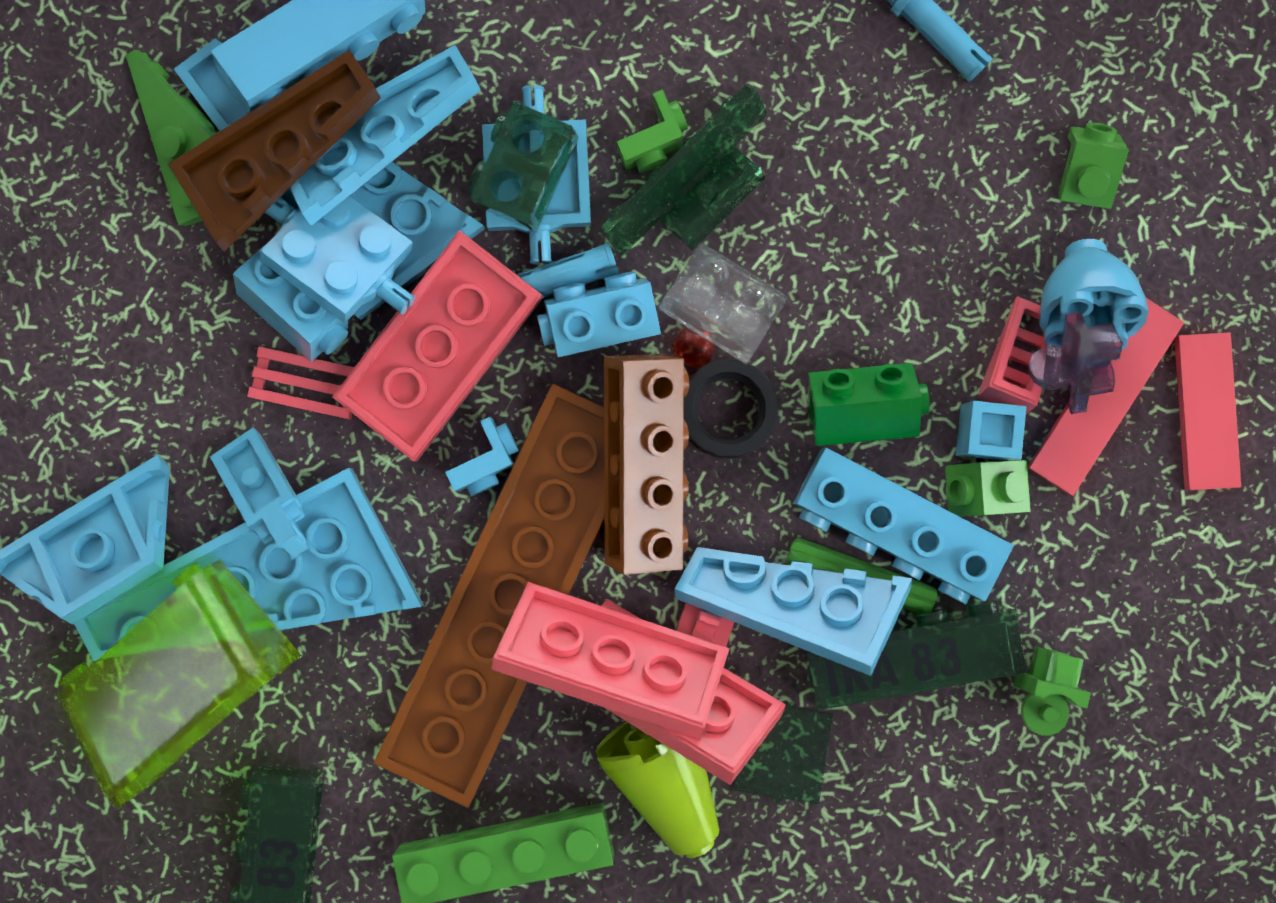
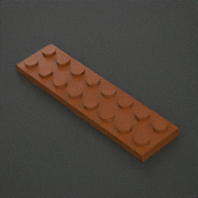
[373,383,605,808]

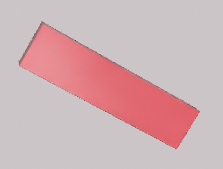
[1027,298,1185,496]

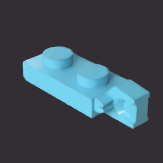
[210,427,310,559]

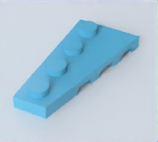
[290,45,481,226]
[675,547,912,676]

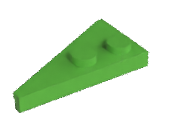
[126,50,216,226]

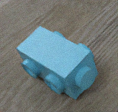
[233,244,348,362]
[537,272,661,357]

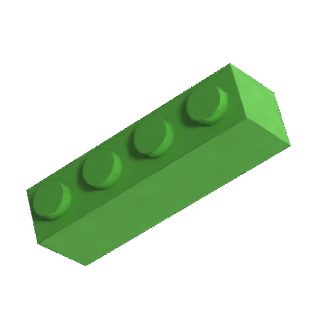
[392,802,614,903]

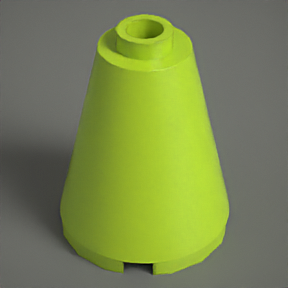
[596,722,720,858]

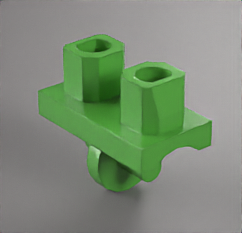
[1013,646,1091,736]

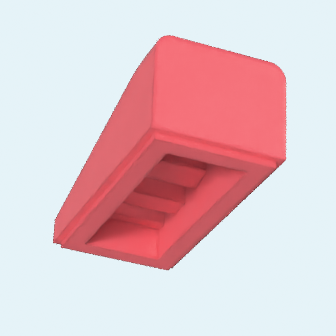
[977,296,1054,414]

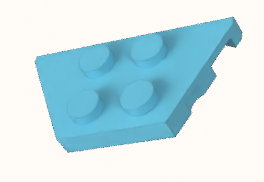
[0,455,170,624]

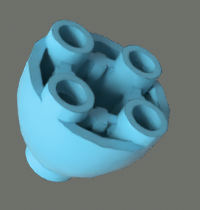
[1039,239,1149,354]

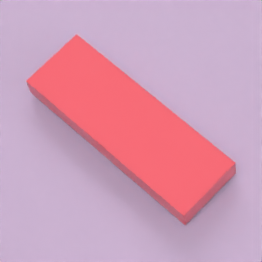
[1174,332,1241,491]

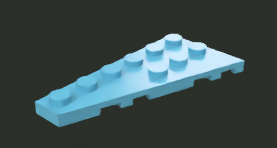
[174,38,485,320]

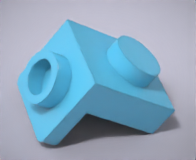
[445,417,519,496]

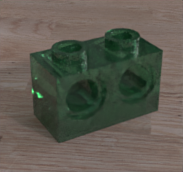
[469,101,579,232]

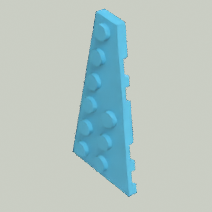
[74,468,424,661]

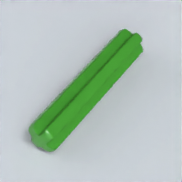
[786,538,937,615]

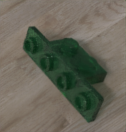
[601,83,767,256]

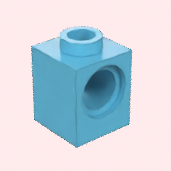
[956,401,1027,461]

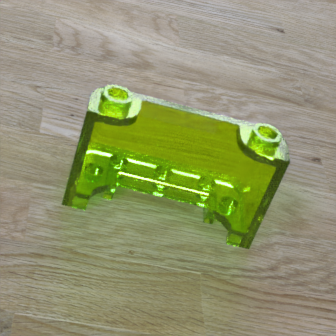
[57,560,302,810]

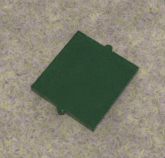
[734,702,833,804]

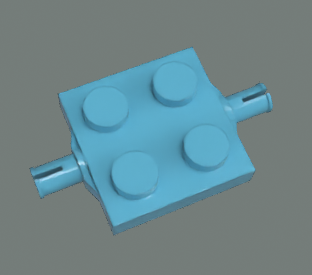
[482,85,591,264]
[260,196,415,323]

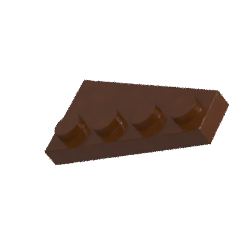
[168,50,381,252]

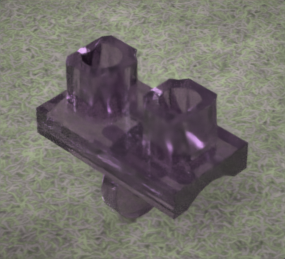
[1028,312,1122,414]

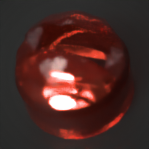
[671,323,717,368]

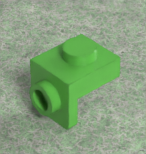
[617,90,688,173]
[1058,123,1129,209]
[945,460,1031,516]

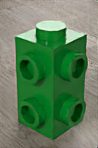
[808,363,930,446]

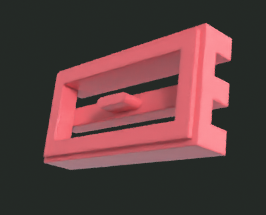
[247,346,354,420]

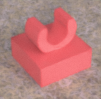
[676,603,734,647]

